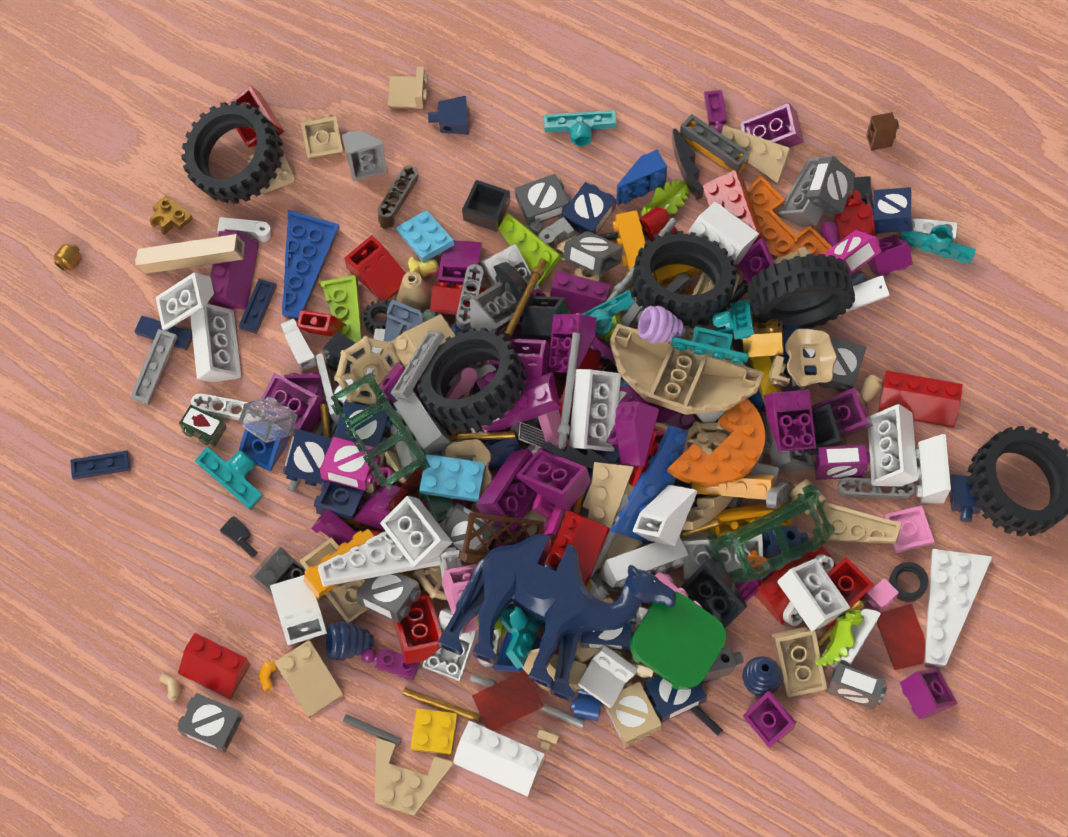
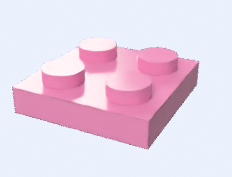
[883,506,934,553]

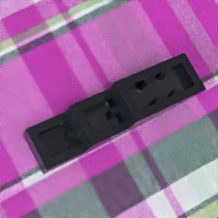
[672,128,703,200]
[542,441,613,470]

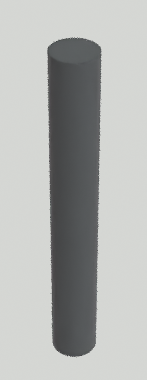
[343,714,402,746]

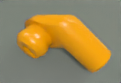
[258,661,276,692]

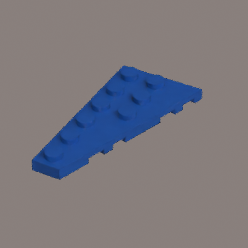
[282,210,340,321]
[609,425,688,544]

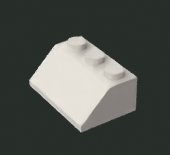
[688,202,759,264]
[156,272,214,331]
[915,434,951,504]
[380,496,452,568]
[777,558,850,632]
[825,608,881,669]

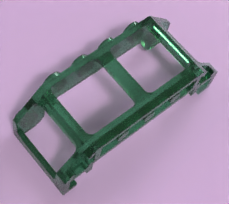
[330,372,431,492]
[707,484,835,583]

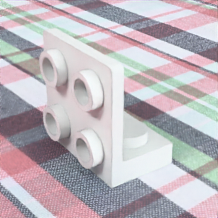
[578,645,637,708]

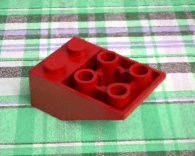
[344,235,406,303]

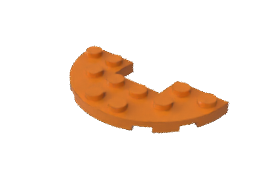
[748,176,832,259]
[667,399,765,487]

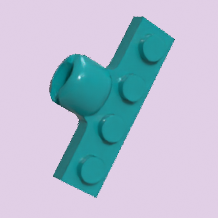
[544,110,616,147]
[900,225,976,264]
[581,290,635,335]
[712,299,754,339]
[195,447,264,510]
[500,605,543,669]

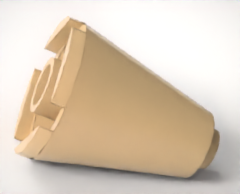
[397,272,432,312]

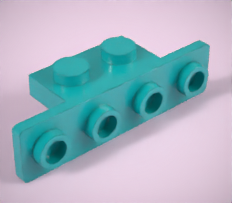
[671,326,749,364]

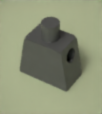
[700,647,744,685]

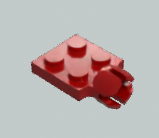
[834,190,877,241]

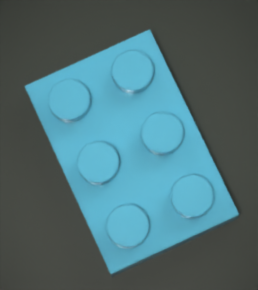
[396,210,455,263]
[419,454,485,502]

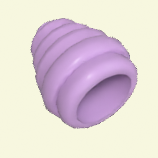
[638,306,685,344]

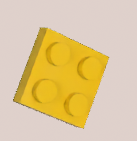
[410,709,458,755]

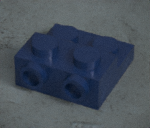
[314,480,367,520]

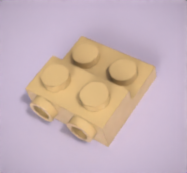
[301,115,343,159]

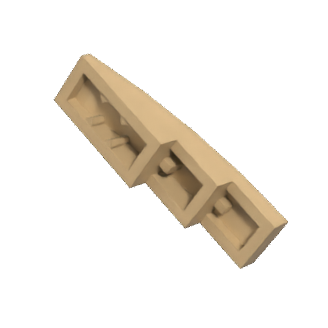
[682,495,734,530]

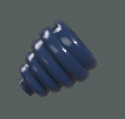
[325,621,374,661]
[742,656,783,696]

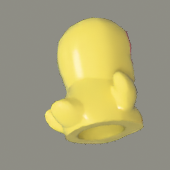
[408,257,439,278]

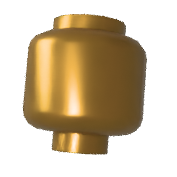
[53,243,82,271]

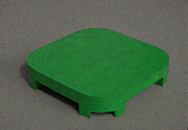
[629,591,726,691]

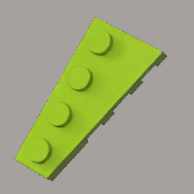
[498,213,562,286]
[320,275,363,343]

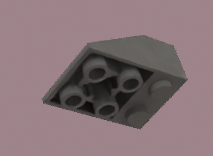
[249,547,306,597]

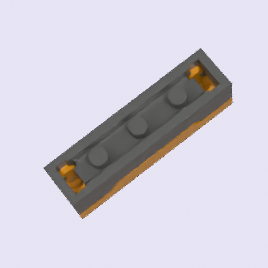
[680,114,749,173]

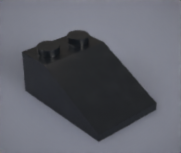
[681,557,748,629]

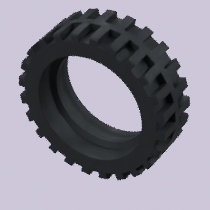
[181,101,284,204]
[631,231,737,328]
[747,254,855,331]
[417,327,527,432]
[967,426,1068,536]

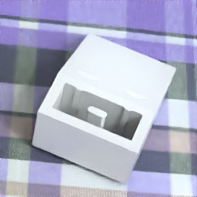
[479,244,541,291]
[633,485,697,546]
[270,575,327,645]
[422,607,479,681]

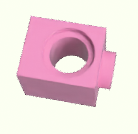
[865,578,899,613]

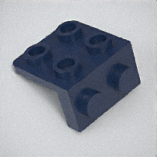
[480,429,521,471]

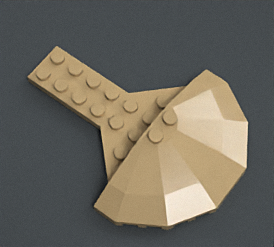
[610,271,764,415]

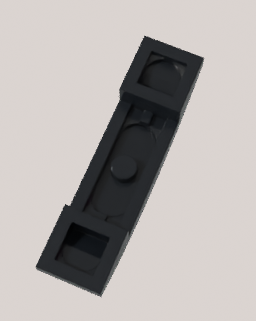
[493,262,533,323]

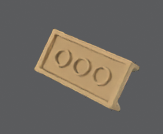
[299,537,368,623]

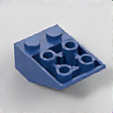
[616,149,667,206]

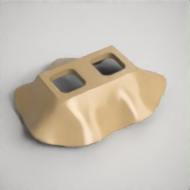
[786,329,837,388]
[444,439,492,499]

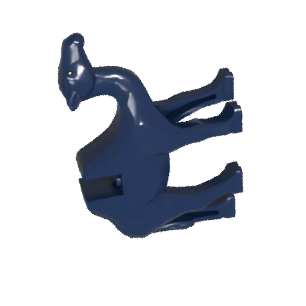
[438,534,676,703]

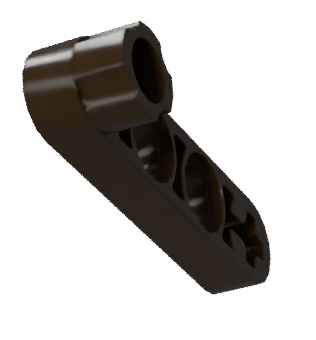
[378,166,418,229]

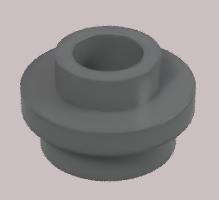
[529,219,543,236]

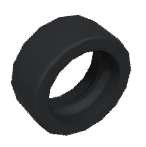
[889,562,929,602]

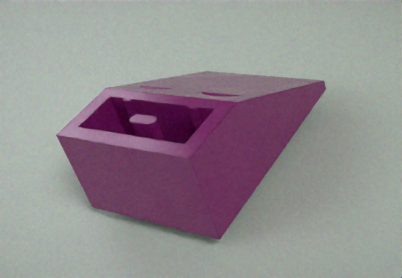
[438,240,482,288]
[548,314,597,373]
[509,339,550,383]
[764,390,816,452]

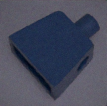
[428,96,469,135]
[949,474,981,522]
[762,525,809,559]

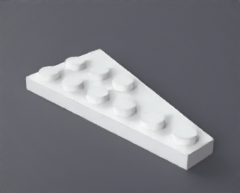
[318,531,441,586]
[924,549,992,667]

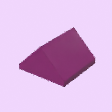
[743,690,796,748]

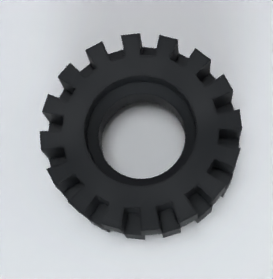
[363,299,390,335]

